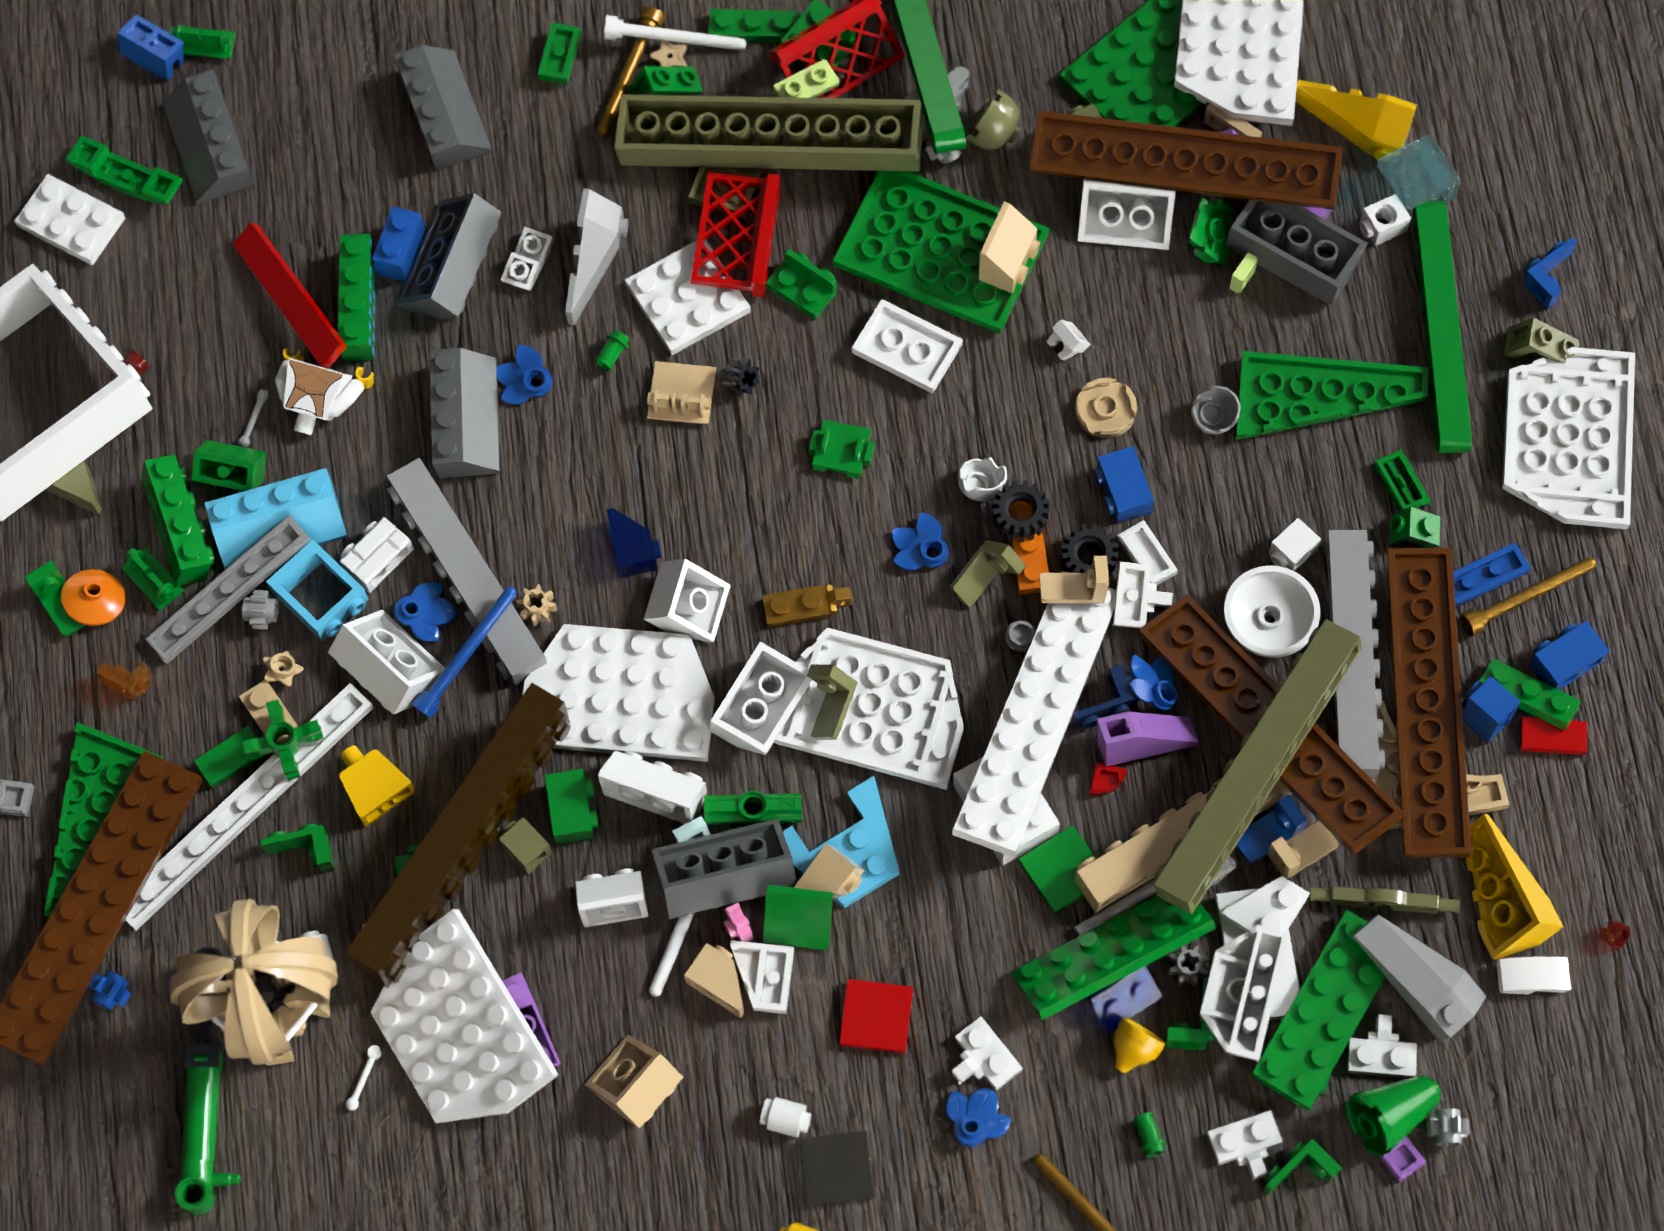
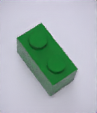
[192,440,266,491]
[545,769,599,845]

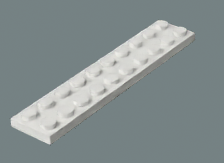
[952,571,1116,857]

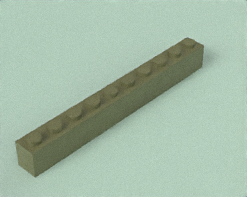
[1154,619,1362,915]

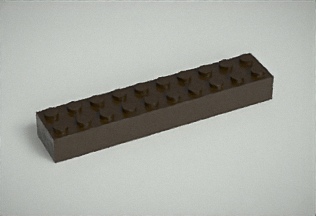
[346,683,571,988]

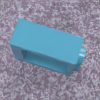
[266,539,369,642]

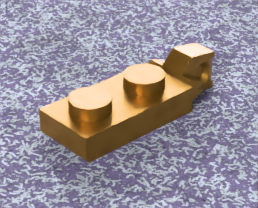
[762,585,852,628]

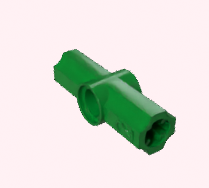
[704,791,802,826]

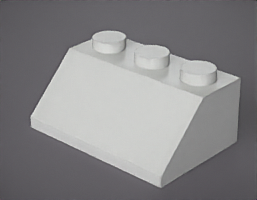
[1078,178,1175,250]
[328,610,445,715]
[709,642,812,755]
[598,751,707,824]

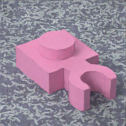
[723,902,753,942]

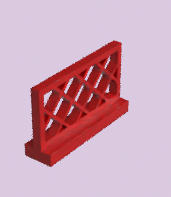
[768,0,906,98]
[691,172,780,297]

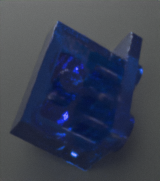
[1083,966,1163,1033]

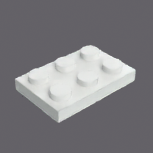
[14,174,125,266]
[852,299,963,394]

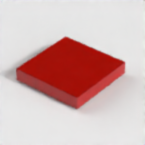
[840,979,913,1054]

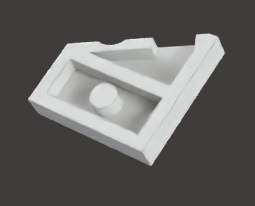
[1221,876,1310,932]
[730,940,794,1014]

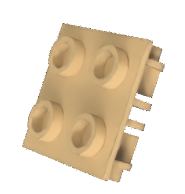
[647,361,716,425]

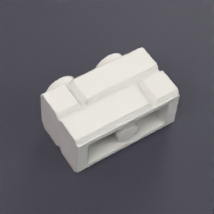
[340,517,414,593]

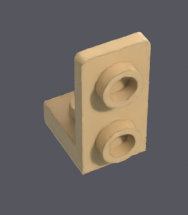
[1039,556,1109,603]
[1267,821,1339,879]

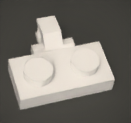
[1112,562,1173,629]
[1347,1014,1417,1079]
[952,1017,1022,1090]
[1207,1110,1283,1181]

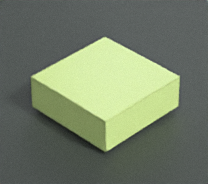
[1229,252,1258,294]

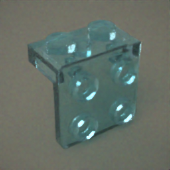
[1377,134,1461,210]

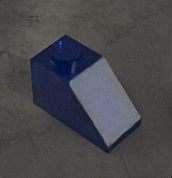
[606,508,662,578]

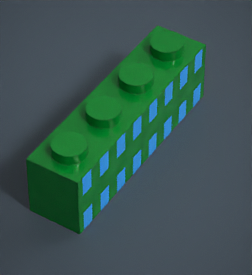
[338,234,376,362]

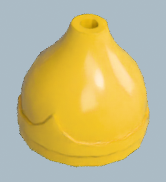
[1114,1017,1166,1074]

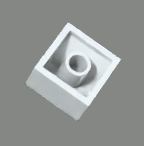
[644,559,731,643]
[576,869,649,928]

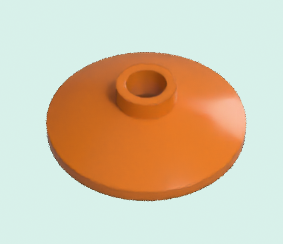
[61,569,125,626]

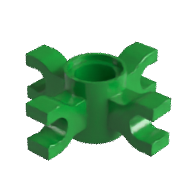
[242,699,324,781]

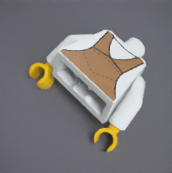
[275,348,374,435]

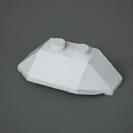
[1200,925,1290,1062]

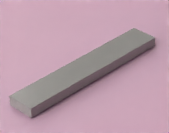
[145,515,311,664]

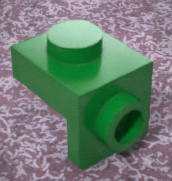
[1389,507,1440,548]

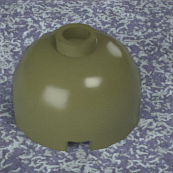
[965,88,1021,150]

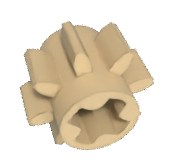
[516,585,557,627]

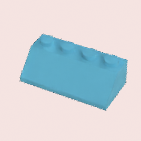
[205,468,347,570]

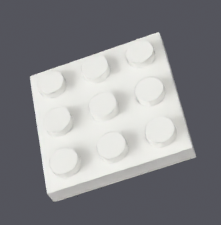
[625,240,751,355]

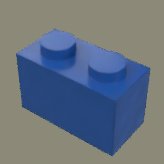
[372,206,426,282]
[1093,446,1154,524]
[1530,621,1610,690]
[1462,676,1520,744]

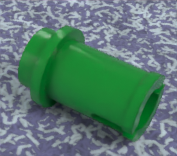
[594,330,629,371]
[1132,1112,1166,1158]

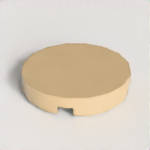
[1075,378,1137,438]

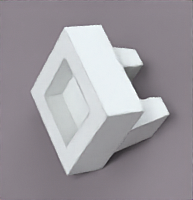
[1047,320,1091,361]

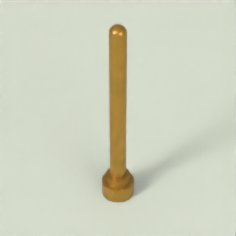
[597,6,665,135]
[1459,557,1597,637]
[1034,1154,1117,1231]

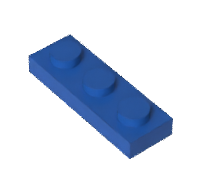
[1453,542,1531,608]

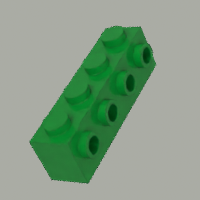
[141,454,214,587]

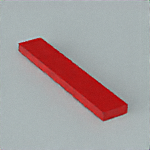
[233,222,347,369]

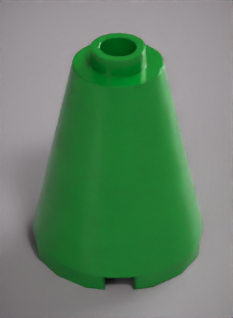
[1345,1075,1441,1157]

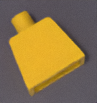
[339,745,416,828]

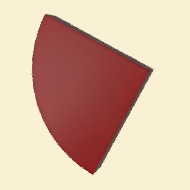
[1089,762,1128,796]

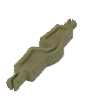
[1310,887,1460,914]

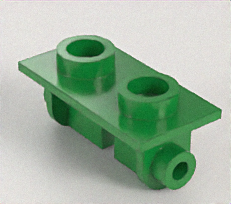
[171,25,236,59]
[121,548,185,611]

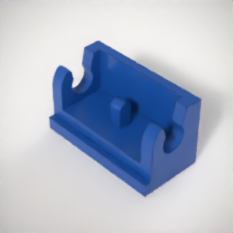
[118,14,184,82]

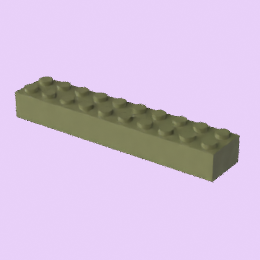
[615,95,924,171]

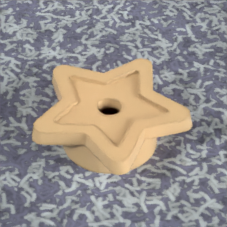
[650,40,687,67]
[263,651,304,687]

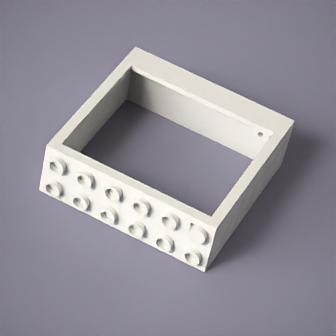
[0,263,153,522]

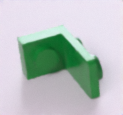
[628,66,703,95]
[25,560,86,637]
[259,824,335,873]
[1165,978,1214,1051]
[1263,1139,1342,1196]

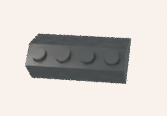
[394,45,492,171]
[162,69,254,205]
[396,193,501,320]
[1226,200,1368,306]
[429,348,500,478]
[651,818,796,919]

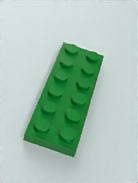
[1011,895,1216,1020]
[1250,910,1385,1111]

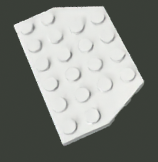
[1174,0,1304,126]
[1502,347,1635,529]
[522,624,715,762]
[770,628,964,790]
[371,909,559,1123]

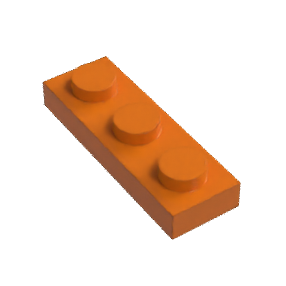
[1008,501,1049,595]

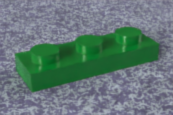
[708,9,799,43]
[1480,658,1581,731]

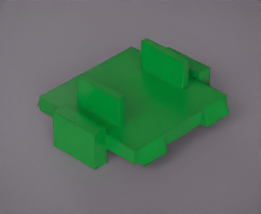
[1188,198,1235,265]
[809,419,875,479]

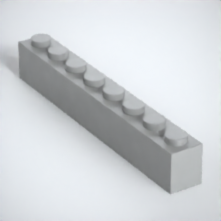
[386,457,547,687]
[1326,530,1385,779]

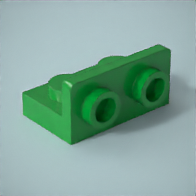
[766,249,837,320]

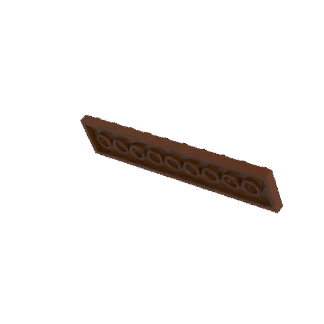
[1029,111,1343,210]
[1386,548,1471,858]
[1139,594,1404,856]
[0,751,203,1067]

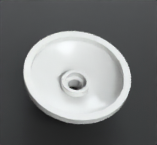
[1224,566,1320,658]

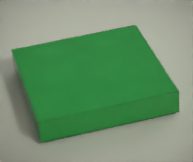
[1018,825,1096,915]
[763,885,833,950]

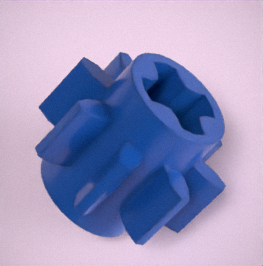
[88,970,131,1011]

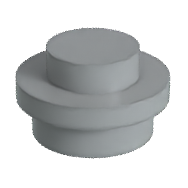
[1005,621,1036,652]

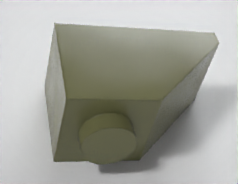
[45,461,102,515]

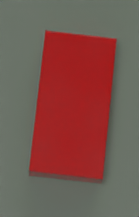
[1520,717,1587,756]

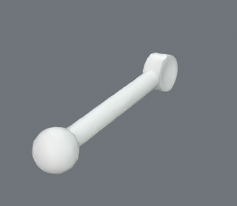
[345,1045,381,1110]

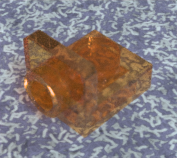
[96,662,152,700]

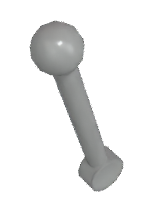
[238,389,268,448]

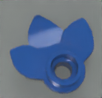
[496,345,553,405]
[892,512,949,570]
[394,582,458,642]
[1129,655,1178,711]
[946,1088,1011,1148]

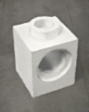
[1359,194,1411,246]
[1268,518,1321,572]

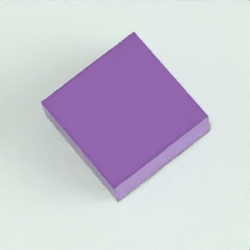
[1378,1136,1426,1183]

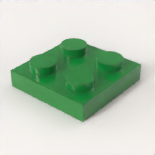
[780,0,863,71]

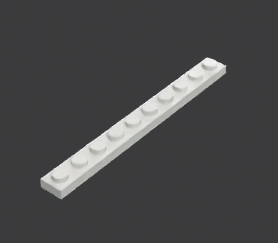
[125,683,374,931]

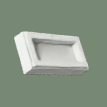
[1117,520,1178,585]

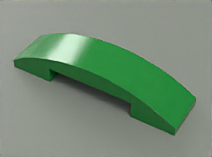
[66,135,183,205]

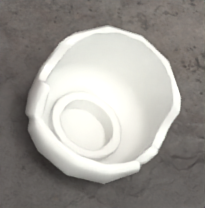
[957,457,1007,502]

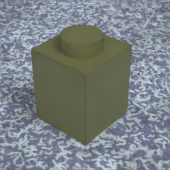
[499,817,552,874]

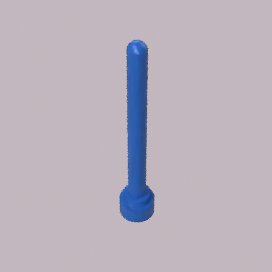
[412,587,516,718]

